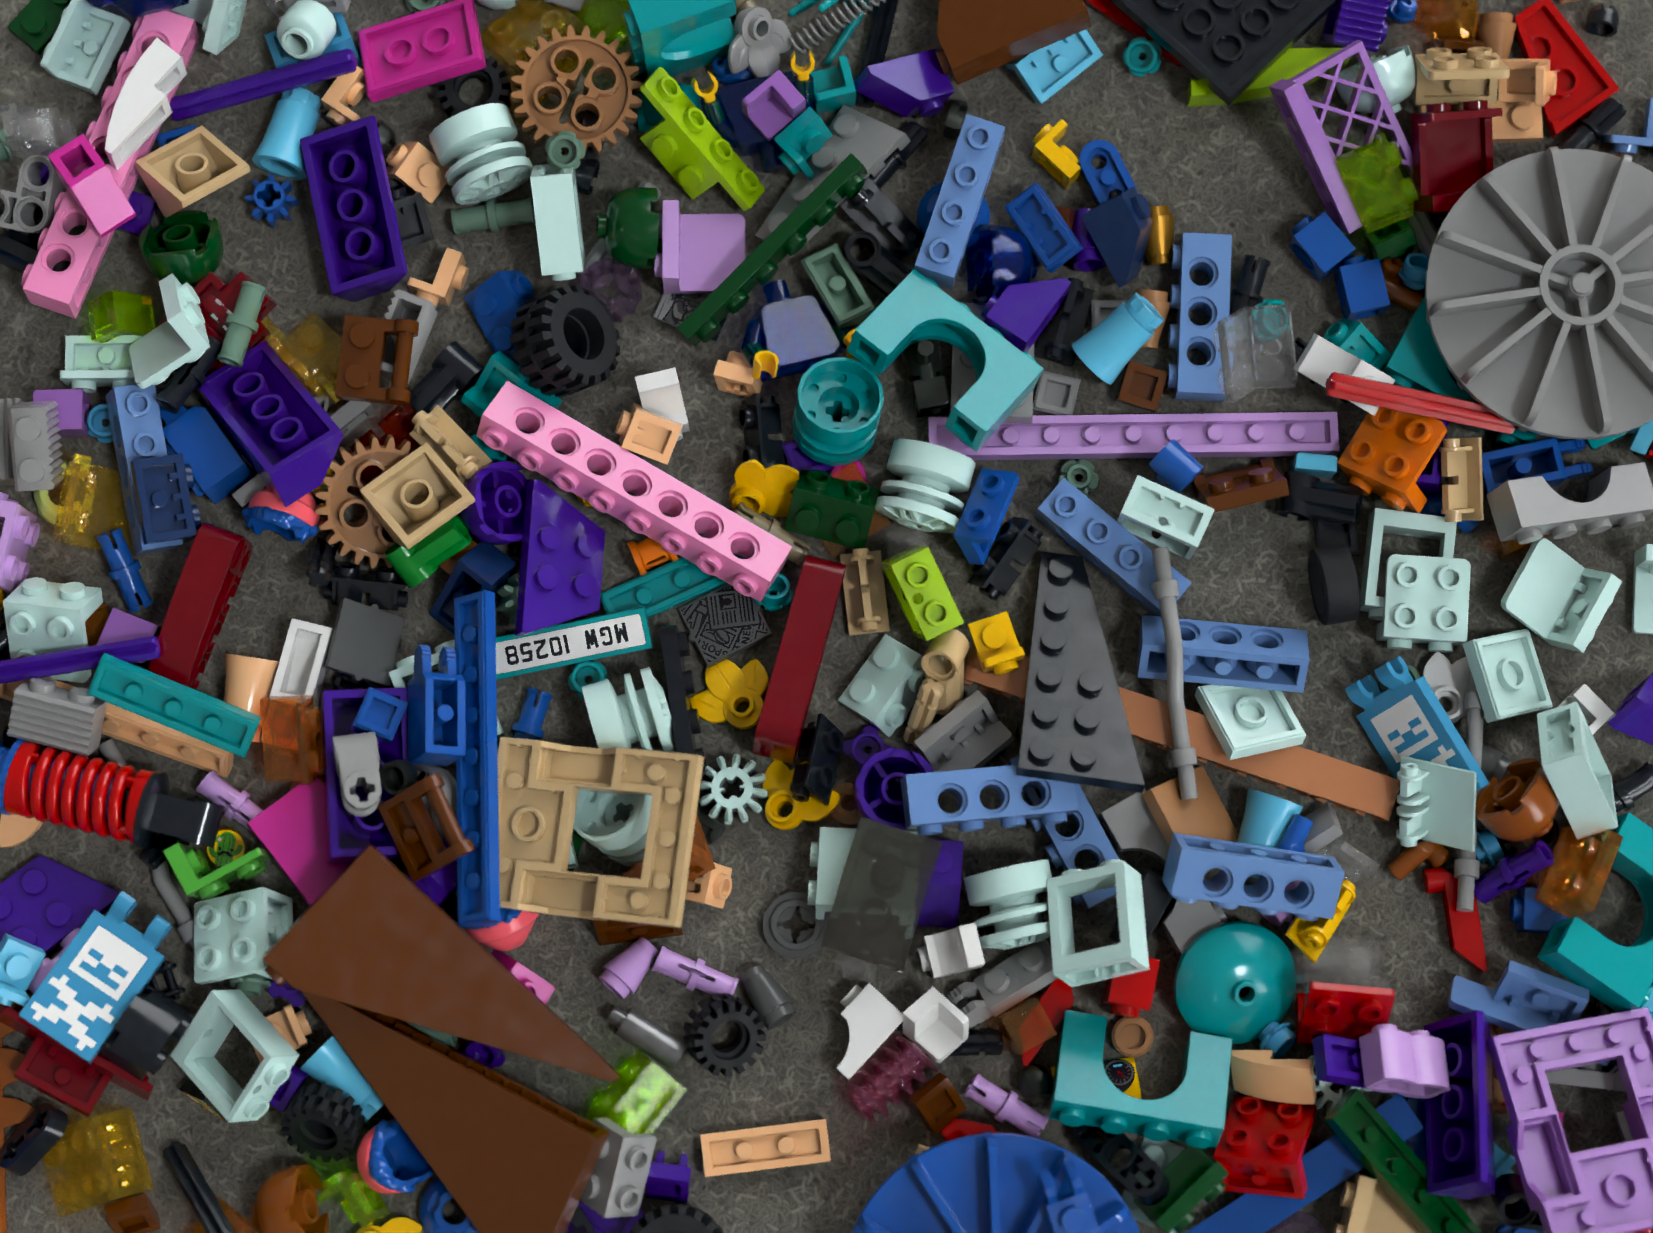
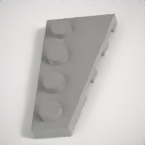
[755,105,911,258]

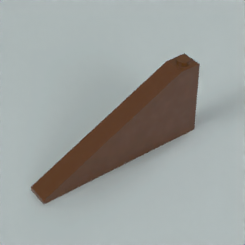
[935,0,1091,85]
[263,842,619,1082]
[302,991,610,1233]

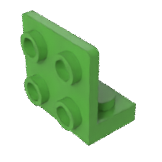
[163,843,272,900]

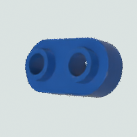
[1078,140,1138,205]

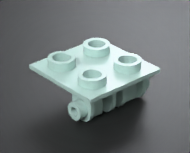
[1396,756,1476,852]

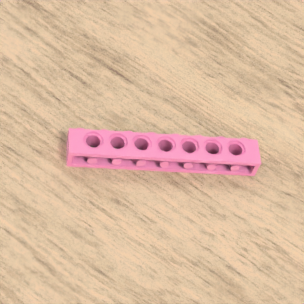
[21,4,200,319]
[476,381,792,602]

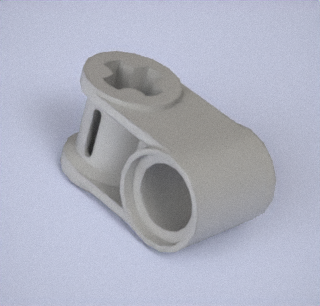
[332,731,381,817]

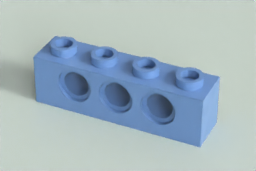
[914,114,1006,290]
[1167,232,1232,402]
[105,384,183,557]
[1035,478,1191,617]
[1137,615,1310,693]
[1008,756,1119,911]
[900,765,1078,836]
[1162,833,1345,921]

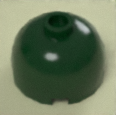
[596,187,659,269]
[139,210,223,287]

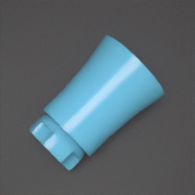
[252,87,322,180]
[1072,292,1164,385]
[1237,788,1303,880]
[300,1035,384,1122]

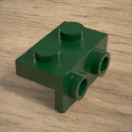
[785,470,879,549]
[1133,1145,1229,1233]

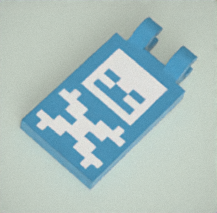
[1345,656,1490,792]
[19,891,173,1064]

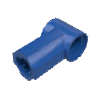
[1148,439,1204,493]

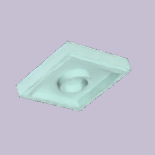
[1462,628,1553,723]
[1194,684,1306,760]

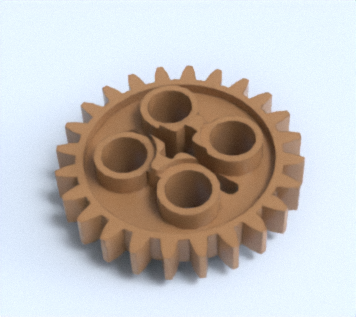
[510,25,642,159]
[314,434,418,569]

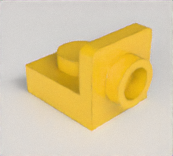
[1032,119,1081,190]
[967,611,1025,676]

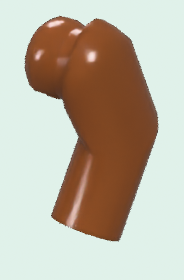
[1380,257,1424,313]
[1387,841,1450,881]

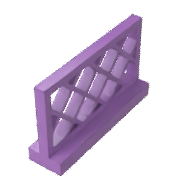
[1268,40,1413,234]

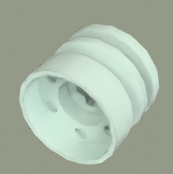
[429,103,533,205]
[875,439,976,534]
[582,667,675,752]
[573,790,652,867]
[964,859,1052,950]

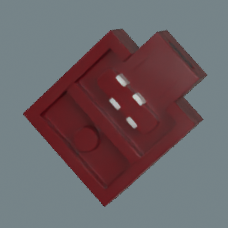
[154,271,277,377]

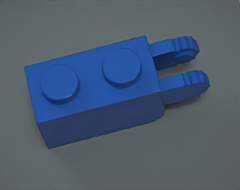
[159,405,255,505]
[1482,438,1593,502]
[408,644,466,766]

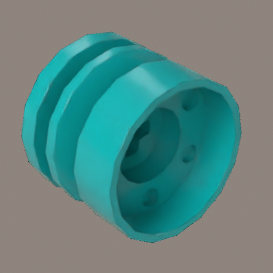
[792,357,884,466]

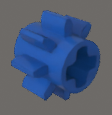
[245,174,299,228]

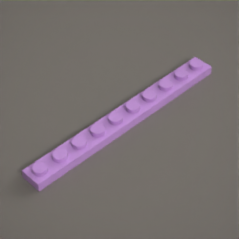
[928,412,1339,460]

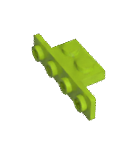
[640,67,765,211]

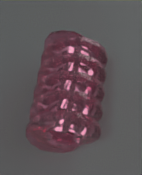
[845,1035,939,1128]

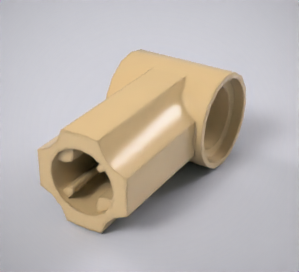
[921,629,969,716]

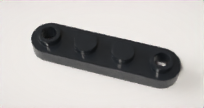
[660,625,707,773]

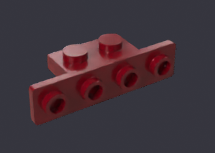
[0,1005,154,1118]

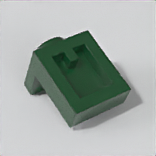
[1362,214,1417,262]

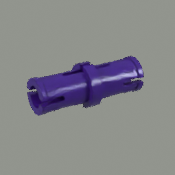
[1474,840,1554,904]

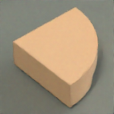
[0,814,43,848]

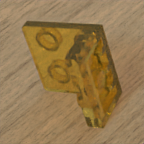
[481,0,590,102]
[261,312,342,403]
[52,453,133,557]
[43,1107,154,1217]

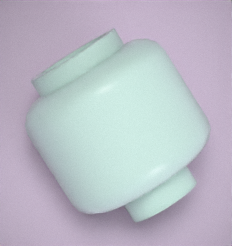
[277,0,336,60]

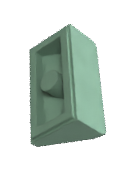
[801,243,875,328]

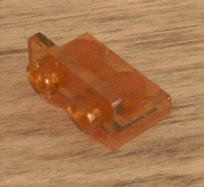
[260,695,323,785]
[1535,826,1623,918]

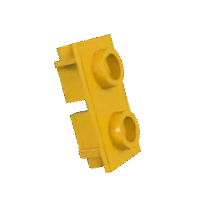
[1285,880,1356,963]

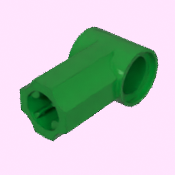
[384,516,472,588]

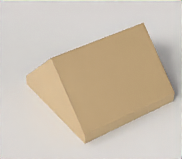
[135,125,250,218]
[359,442,475,550]

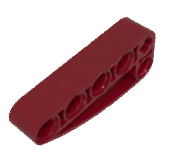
[148,522,252,690]
[753,555,847,764]

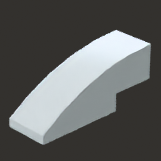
[105,38,187,171]
[261,618,333,754]

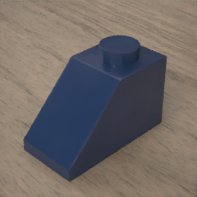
[1080,186,1153,288]
[429,542,517,635]

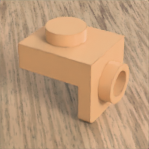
[1498,59,1557,106]
[386,141,450,204]
[407,247,469,308]

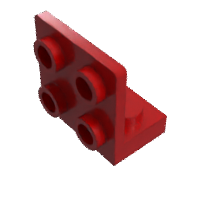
[1295,982,1395,1044]
[1213,1094,1317,1199]

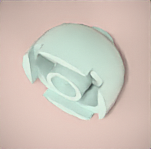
[1336,45,1417,118]

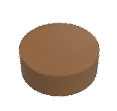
[1111,1016,1154,1058]

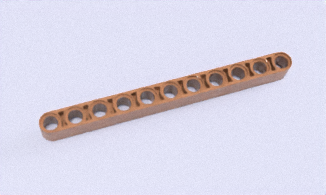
[964,640,1400,823]

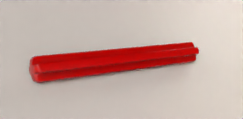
[1325,372,1518,434]

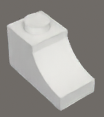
[1293,333,1395,415]
[635,367,690,441]
[917,923,985,979]
[836,983,903,1080]

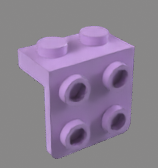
[654,200,745,294]
[0,492,40,594]

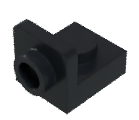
[390,185,434,249]

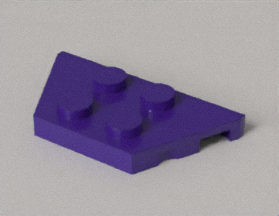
[515,479,605,637]
[0,855,120,955]

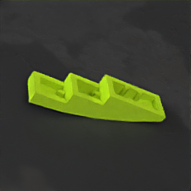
[1187,48,1351,107]

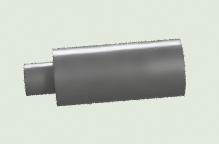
[607,1006,688,1071]

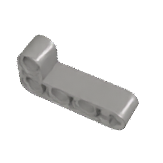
[0,155,67,234]

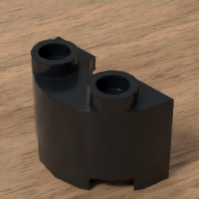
[99,984,193,1081]

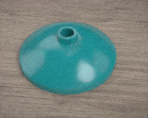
[1173,921,1297,1044]

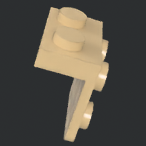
[1413,47,1510,106]
[1332,1175,1422,1233]

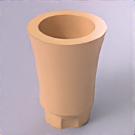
[224,653,279,743]

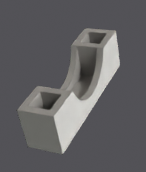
[1486,462,1653,544]
[1098,789,1229,959]

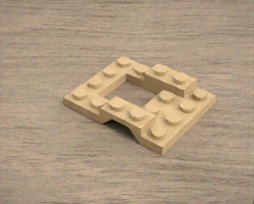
[498,737,704,928]

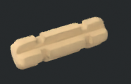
[903,678,944,748]

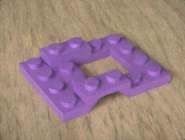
[1487,1007,1653,1233]

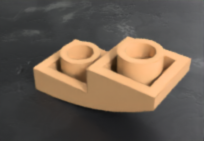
[1230,1050,1317,1105]

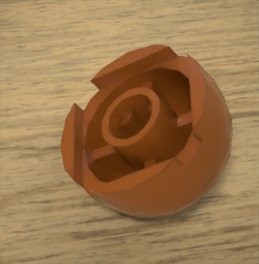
[1476,758,1560,841]
[251,1164,329,1233]

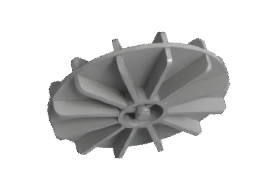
[1425,146,1653,440]

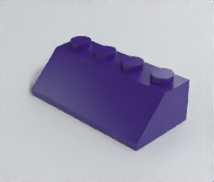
[300,115,408,302]
[198,341,344,507]
[321,687,408,865]
[1424,1010,1496,1200]

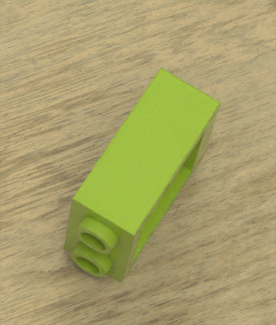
[879,545,964,641]

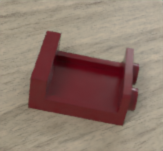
[1411,100,1502,213]

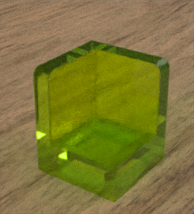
[87,290,155,343]

